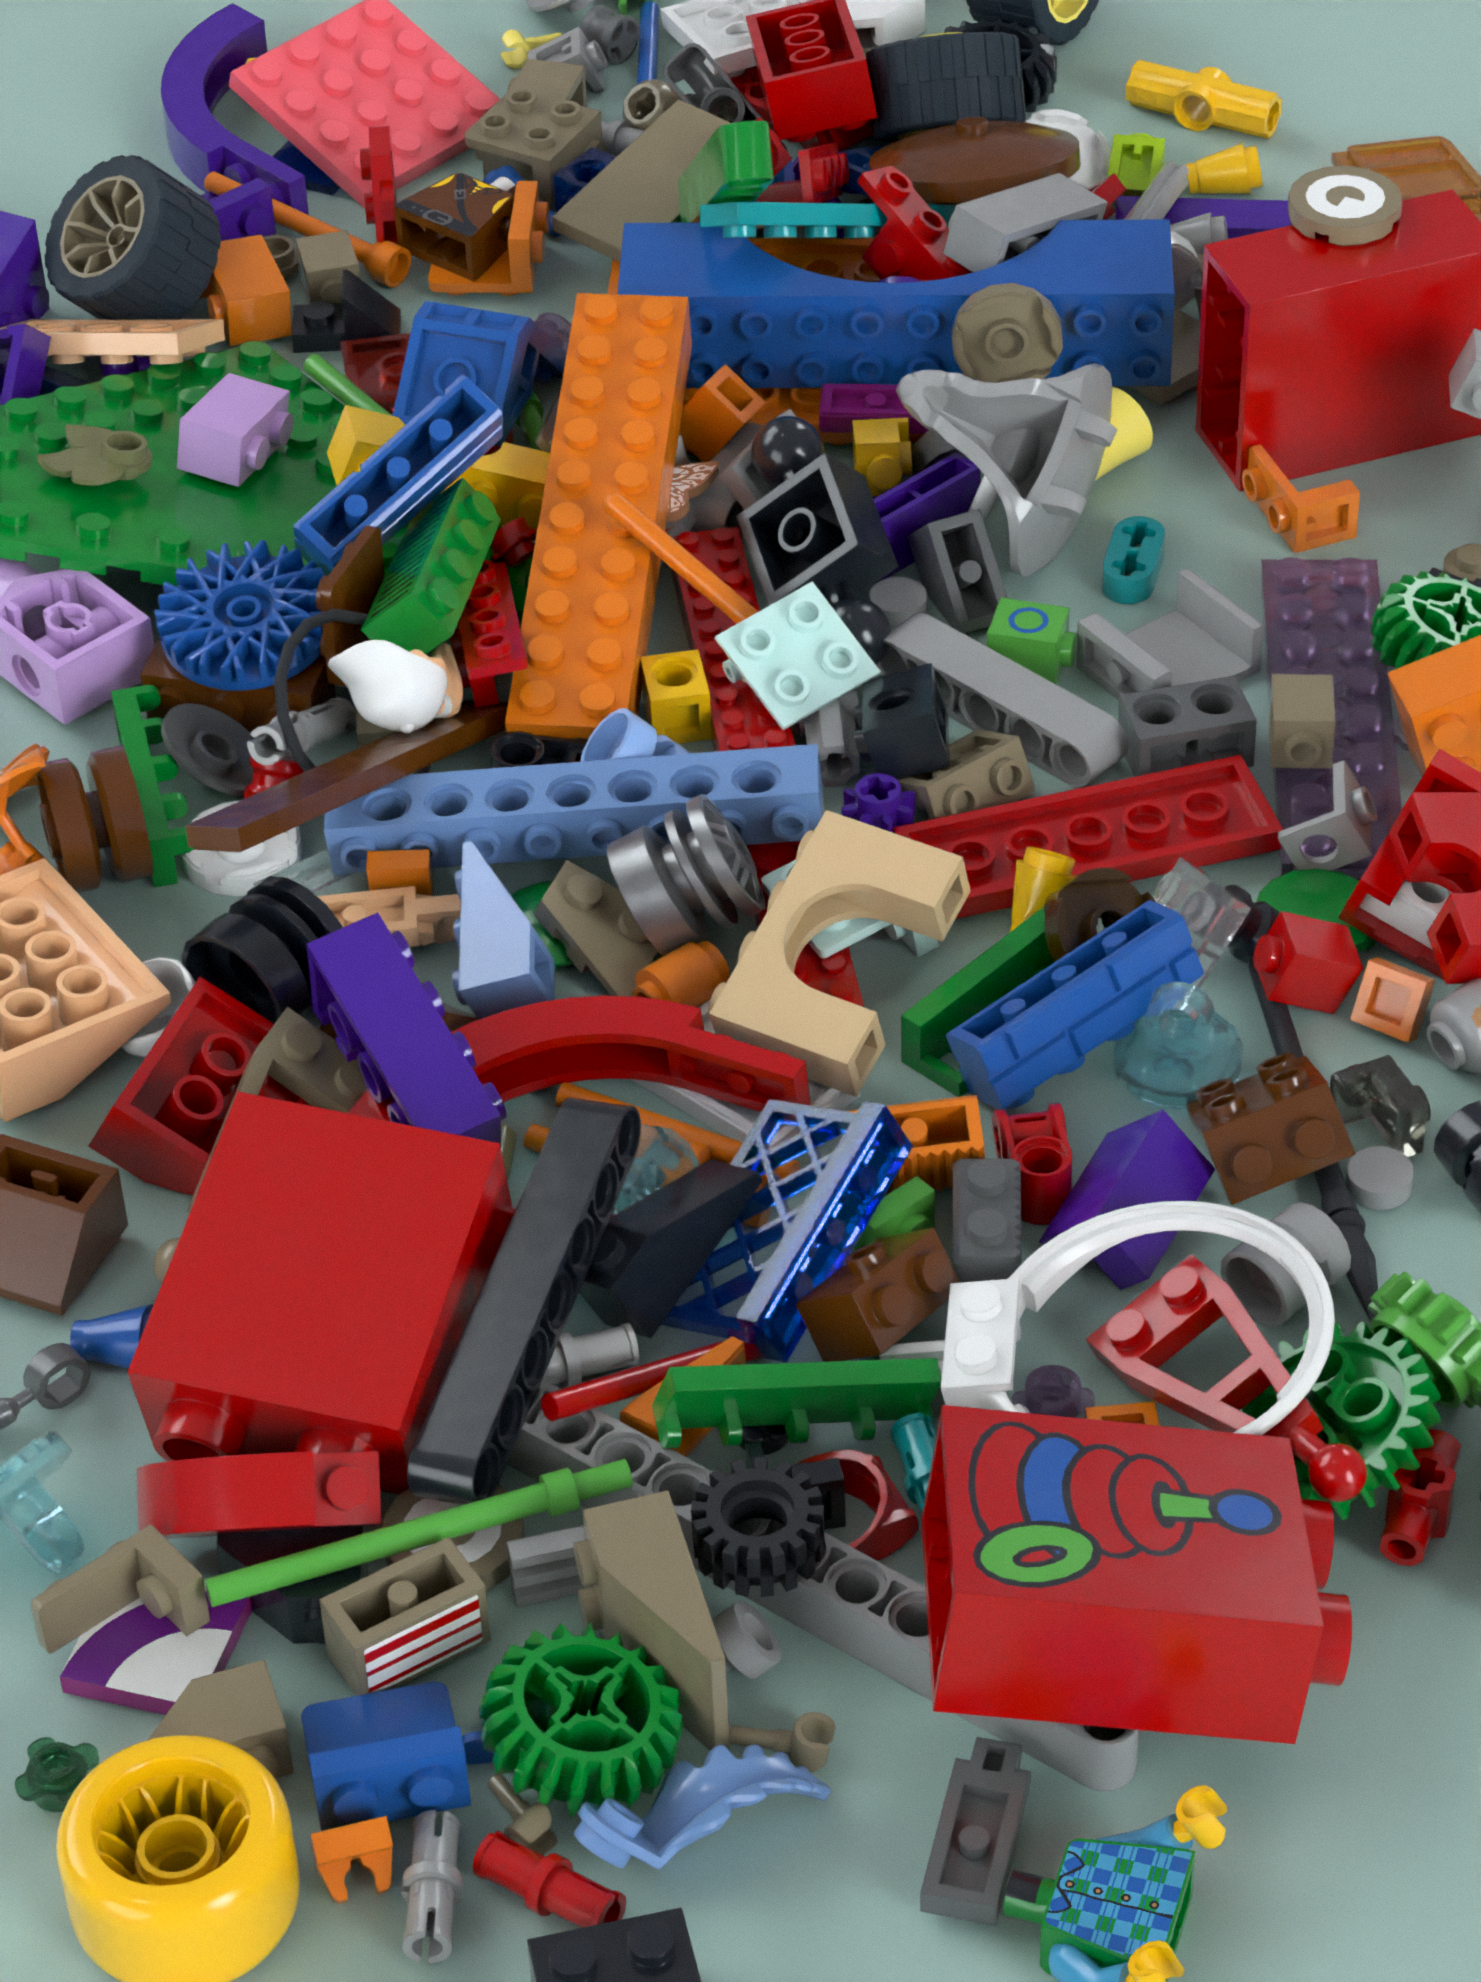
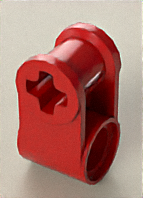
[992,1103,1072,1225]

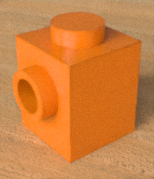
[679,364,766,462]

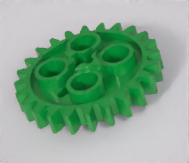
[1240,1322,1441,1520]

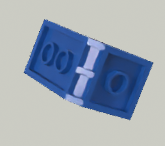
[392,301,567,447]

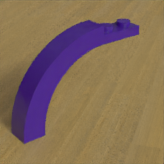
[161,3,309,215]

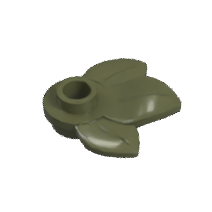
[37,424,152,486]

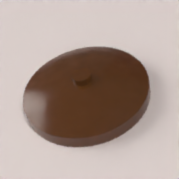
[869,117,1081,203]

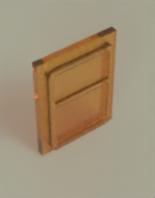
[1331,136,1481,215]

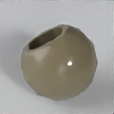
[622,79,683,130]

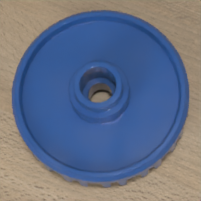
[155,540,324,691]

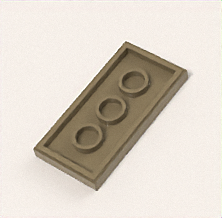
[552,99,730,262]

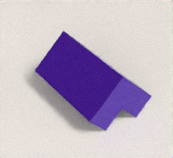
[874,452,981,583]
[1039,1109,1215,1290]

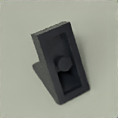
[292,269,402,353]

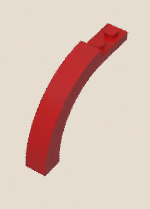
[348,995,811,1124]

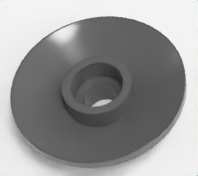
[161,703,256,796]

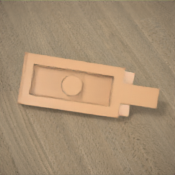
[317,886,461,947]

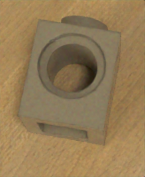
[1269,674,1336,769]

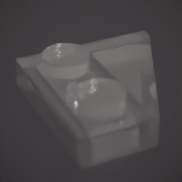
[1154,857,1251,1011]

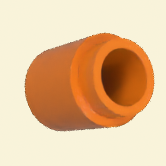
[633,941,730,1008]

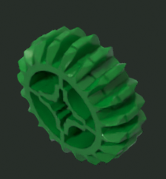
[1370,571,1481,669]
[479,1623,683,1818]

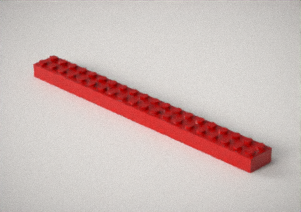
[670,527,864,1007]

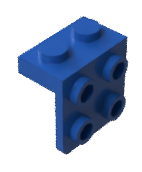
[301,1681,471,1831]

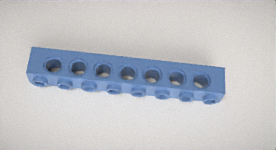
[324,744,824,875]

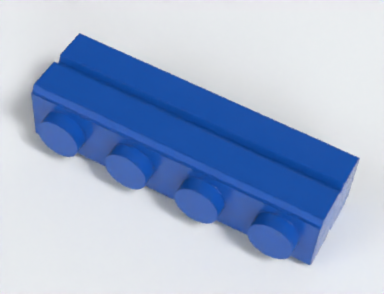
[293,374,503,575]
[945,900,1204,1110]

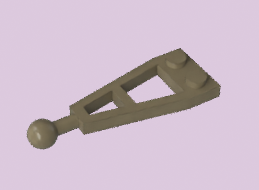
[153,1007,367,1284]

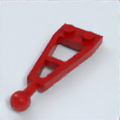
[1086,1254,1367,1502]

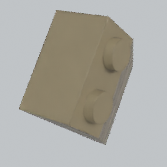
[573,1490,730,1751]

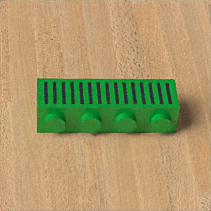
[361,478,501,654]

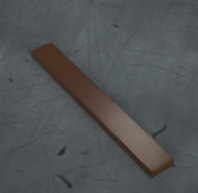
[186,700,508,852]

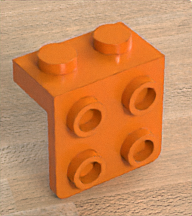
[428,181,549,296]

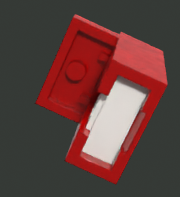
[1338,749,1481,980]

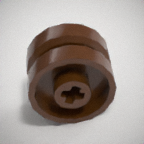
[36,745,153,893]

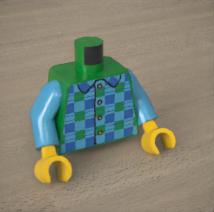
[1003,1785,1227,1982]

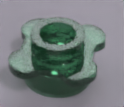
[15,1737,100,1812]

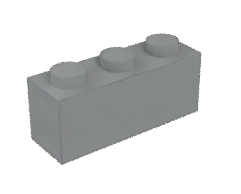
[943,173,1107,272]

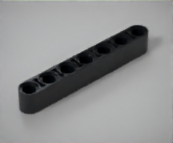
[407,1098,641,1505]

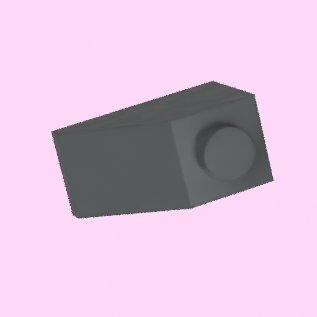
[907,509,1007,634]

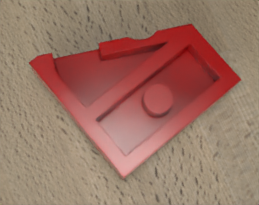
[360,126,398,245]

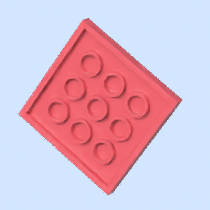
[229,0,500,208]

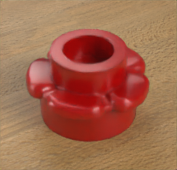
[490,517,537,568]

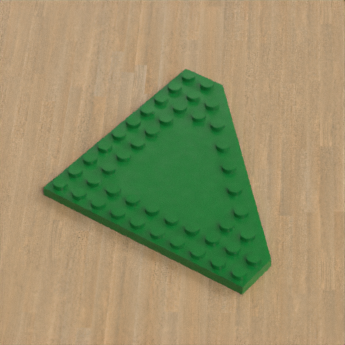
[0,341,533,630]

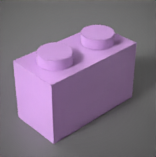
[177,373,293,487]

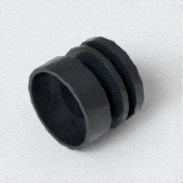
[181,876,343,1024]

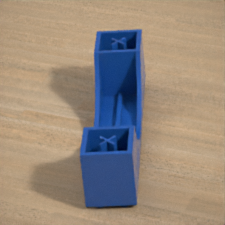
[617,219,1175,388]

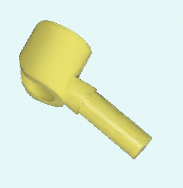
[500,29,562,69]

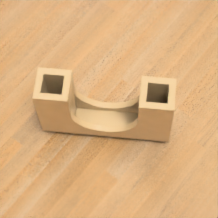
[708,810,971,1097]

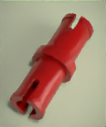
[472,1830,626,1928]

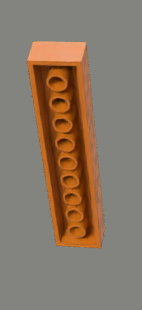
[505,293,692,762]

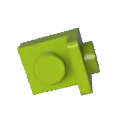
[1107,133,1166,196]

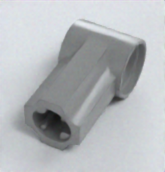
[798,688,861,787]

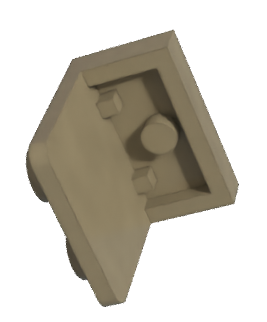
[465,88,606,212]

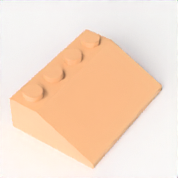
[0,858,171,1122]

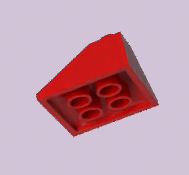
[88,977,312,1196]

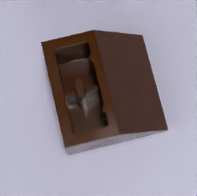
[0,1134,128,1316]

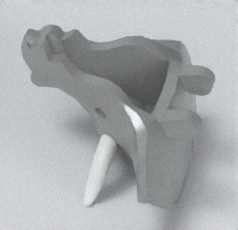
[896,363,1117,578]

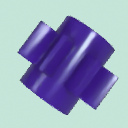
[841,773,915,833]

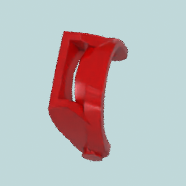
[796,1449,919,1561]

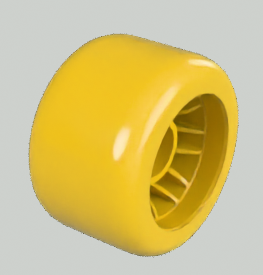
[56,1735,300,1982]

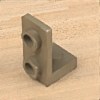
[31,1524,210,1654]

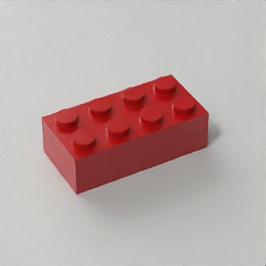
[745,0,878,142]

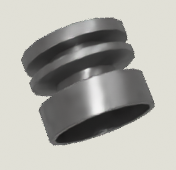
[607,794,766,956]

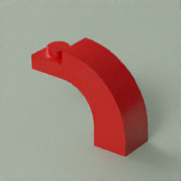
[137,1451,381,1539]

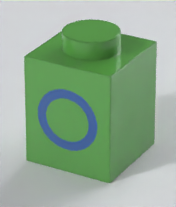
[987,597,1077,685]

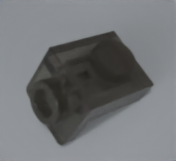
[1330,1055,1431,1157]

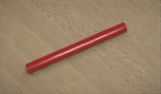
[541,1328,776,1421]

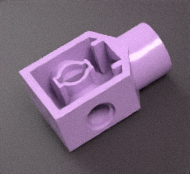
[0,558,155,725]

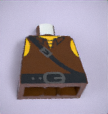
[394,173,516,282]

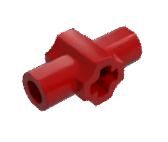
[1379,1429,1461,1566]

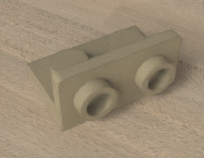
[898,729,1035,820]

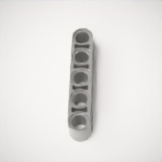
[876,612,1129,788]

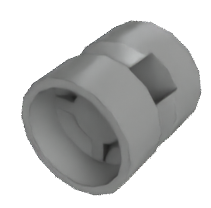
[1220,1202,1351,1328]

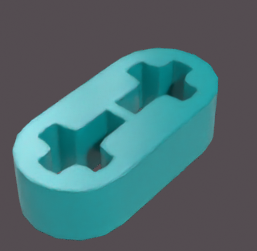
[1102,516,1165,604]

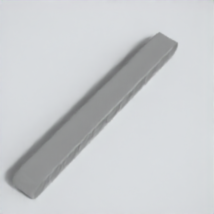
[507,1379,1139,1791]

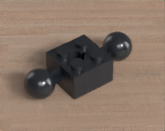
[737,416,899,665]

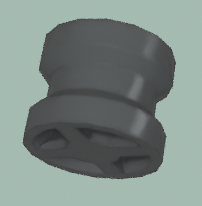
[580,5,640,64]

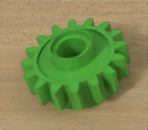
[1368,1272,1481,1409]

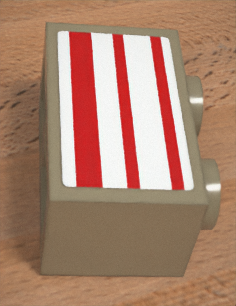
[319,1537,491,1696]

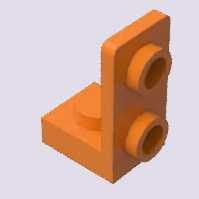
[1242,444,1360,553]

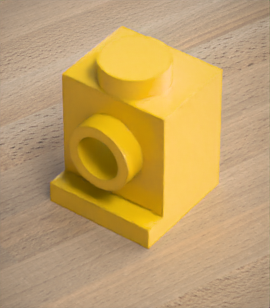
[852,418,912,496]

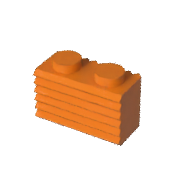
[844,1095,985,1203]

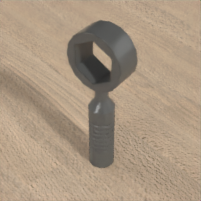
[0,1342,91,1431]

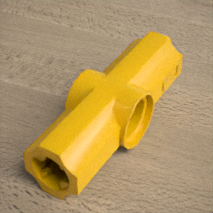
[1125,60,1282,139]

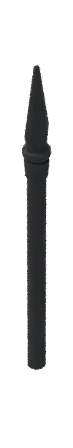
[1248,959,1378,1321]

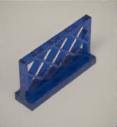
[661,1099,913,1363]

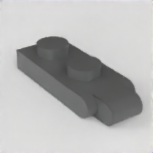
[920,1737,1031,1926]

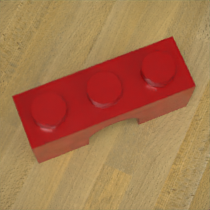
[1389,792,1481,984]

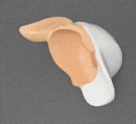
[328,640,463,733]

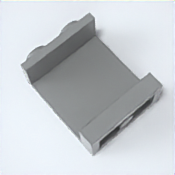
[1076,568,1263,701]

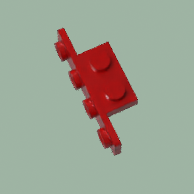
[757,143,850,203]
[857,166,973,282]
[450,560,528,708]

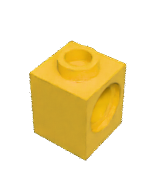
[640,649,712,744]

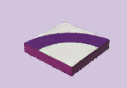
[60,1585,252,1715]

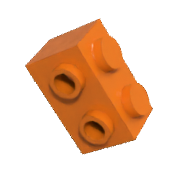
[199,234,292,346]

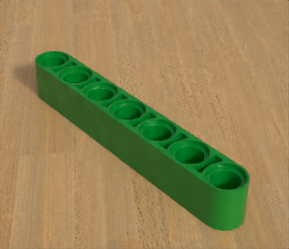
[677,121,774,223]

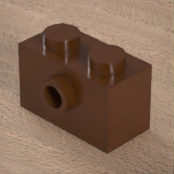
[795,1227,961,1362]

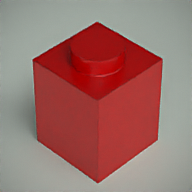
[1253,911,1364,1014]

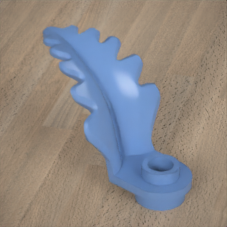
[574,1744,831,1870]

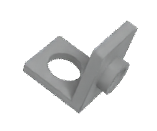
[1278,760,1377,871]

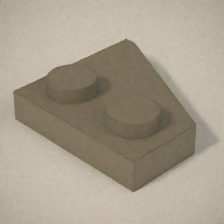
[534,860,658,996]

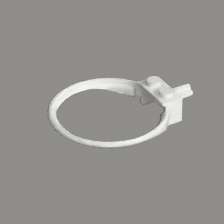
[879,1201,1335,1435]

